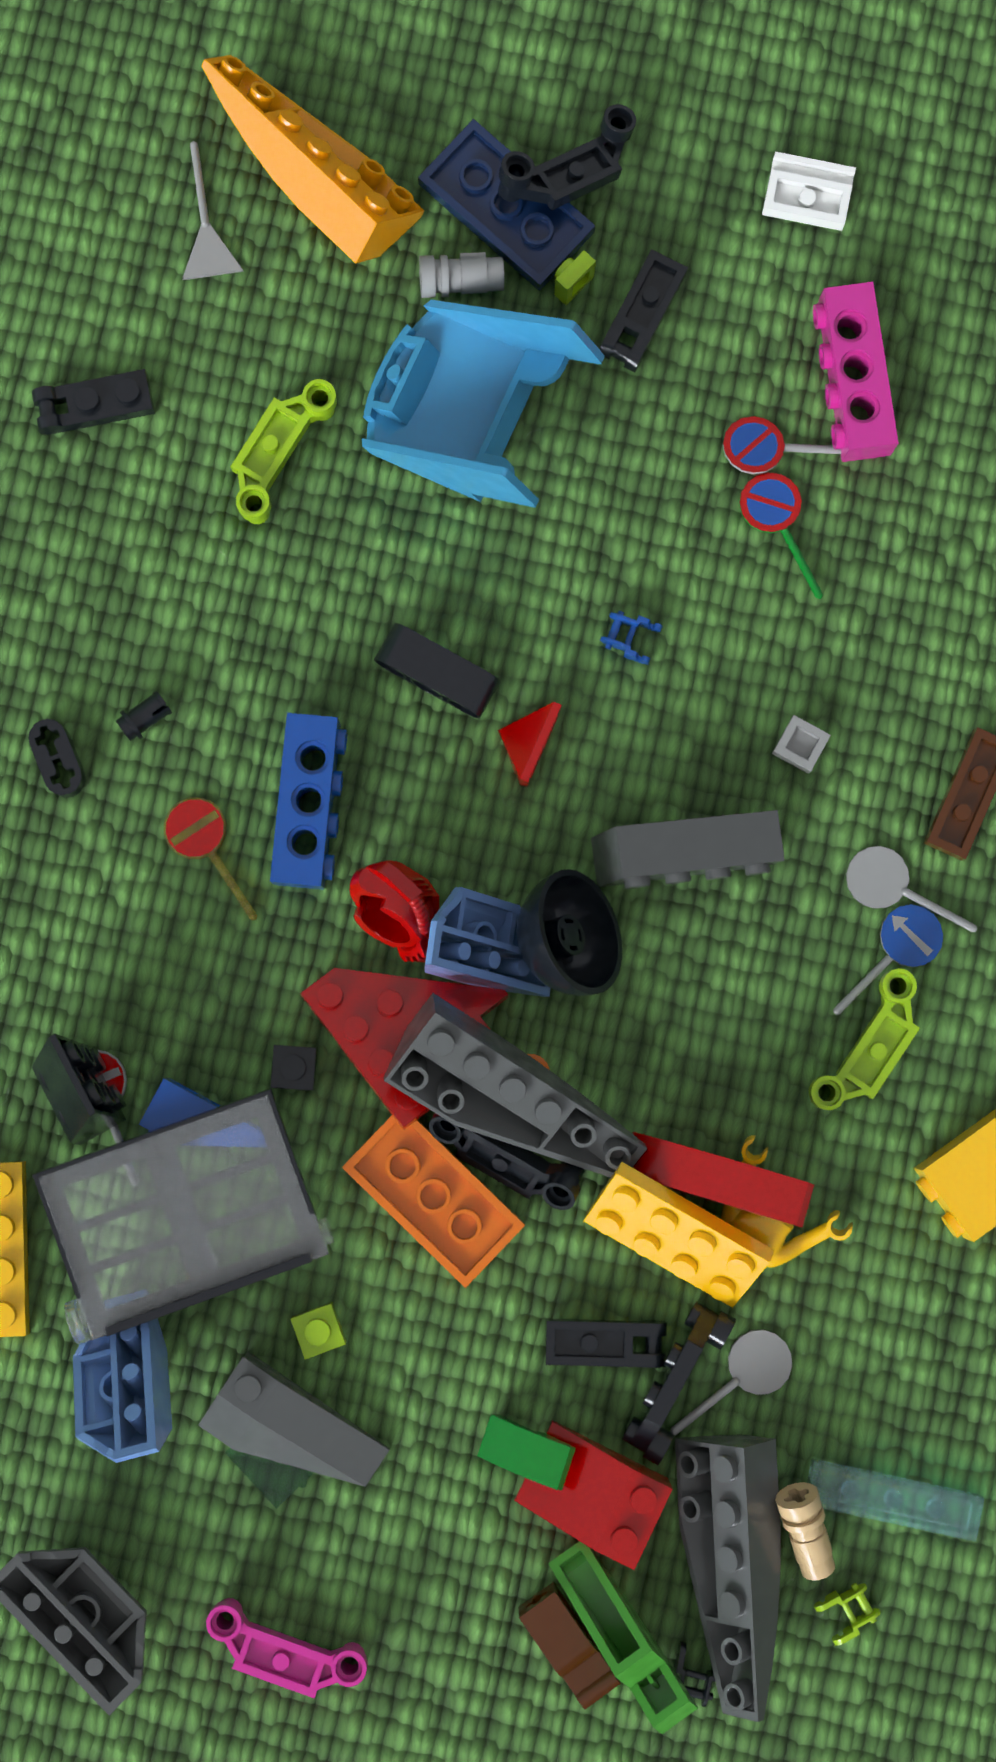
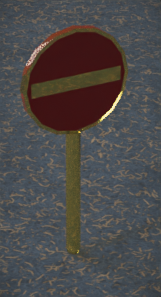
[164,798,258,921]

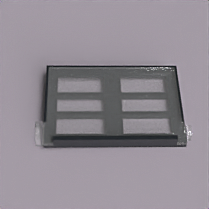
[33,1088,334,1345]

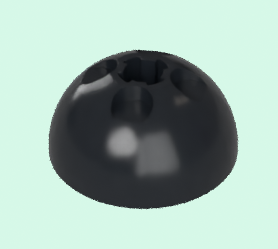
[517,869,622,996]

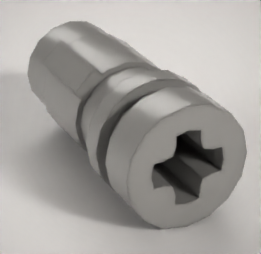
[419,252,504,298]

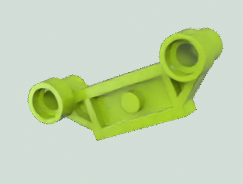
[230,379,337,524]
[809,968,920,1110]

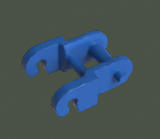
[600,611,663,665]

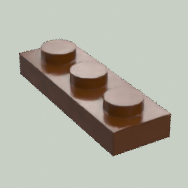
[924,727,996,861]

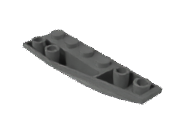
[384,993,647,1178]
[675,1434,781,1722]

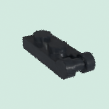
[600,249,688,373]
[32,369,155,435]
[545,1319,667,1368]

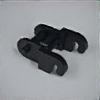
[674,1641,715,1707]

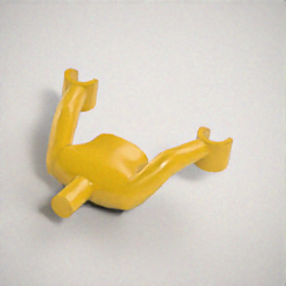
[721,1135,853,1268]

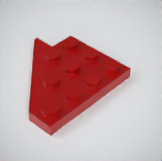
[300,968,508,1130]

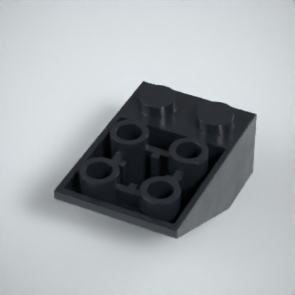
[32,1034,126,1145]

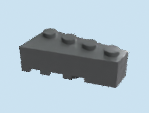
[591,810,785,889]

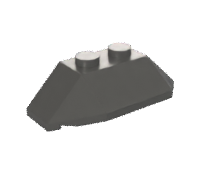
[0,1547,147,1716]

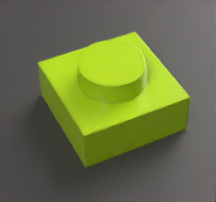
[554,250,596,305]
[290,1302,347,1360]

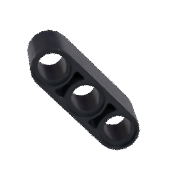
[374,623,500,719]

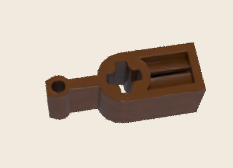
[518,1582,621,1710]

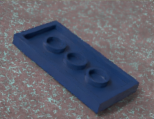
[418,119,595,291]

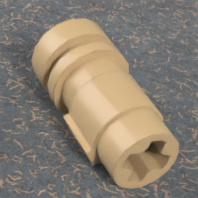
[775,1482,835,1581]

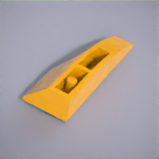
[202,55,425,264]

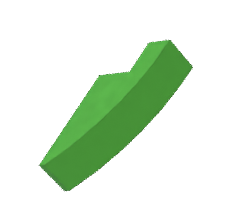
[548,1541,698,1734]

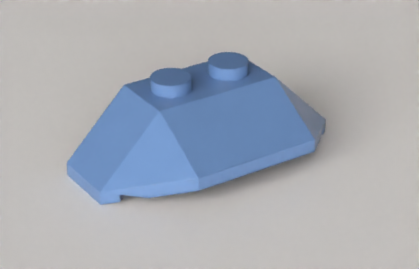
[425,887,550,997]
[73,1288,172,1463]

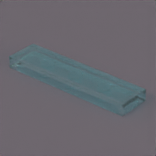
[807,1459,984,1541]

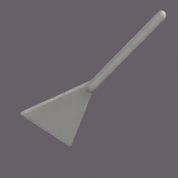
[182,141,244,280]

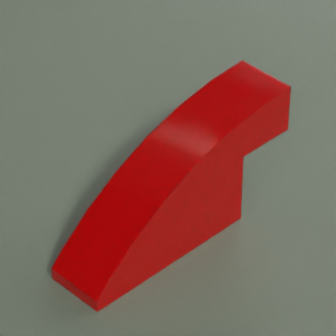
[632,1132,815,1227]

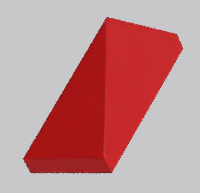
[498,702,562,788]

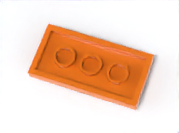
[342,1115,525,1288]

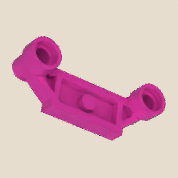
[206,1598,368,1699]

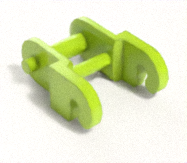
[814,1583,881,1646]

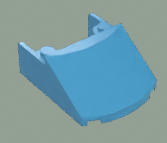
[362,300,605,508]

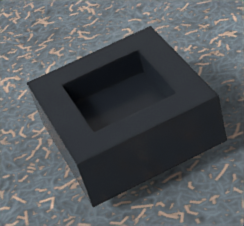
[271,1045,318,1090]

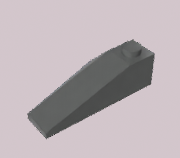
[198,1351,390,1487]

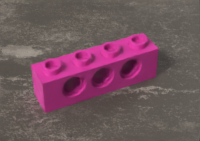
[813,282,899,462]

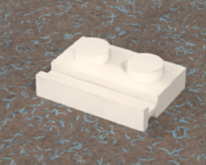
[762,151,856,231]

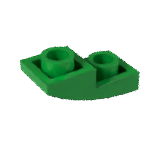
[477,1414,576,1490]

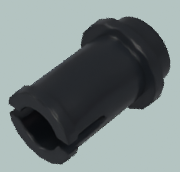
[116,691,172,741]

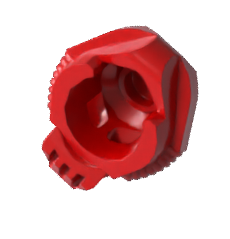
[349,860,439,962]

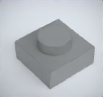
[772,715,831,774]

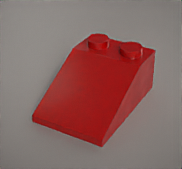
[514,1420,673,1570]

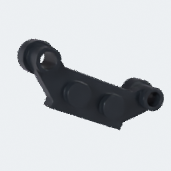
[498,104,636,211]
[429,1113,585,1210]
[622,1301,736,1466]

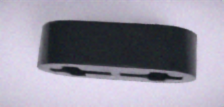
[28,719,86,798]

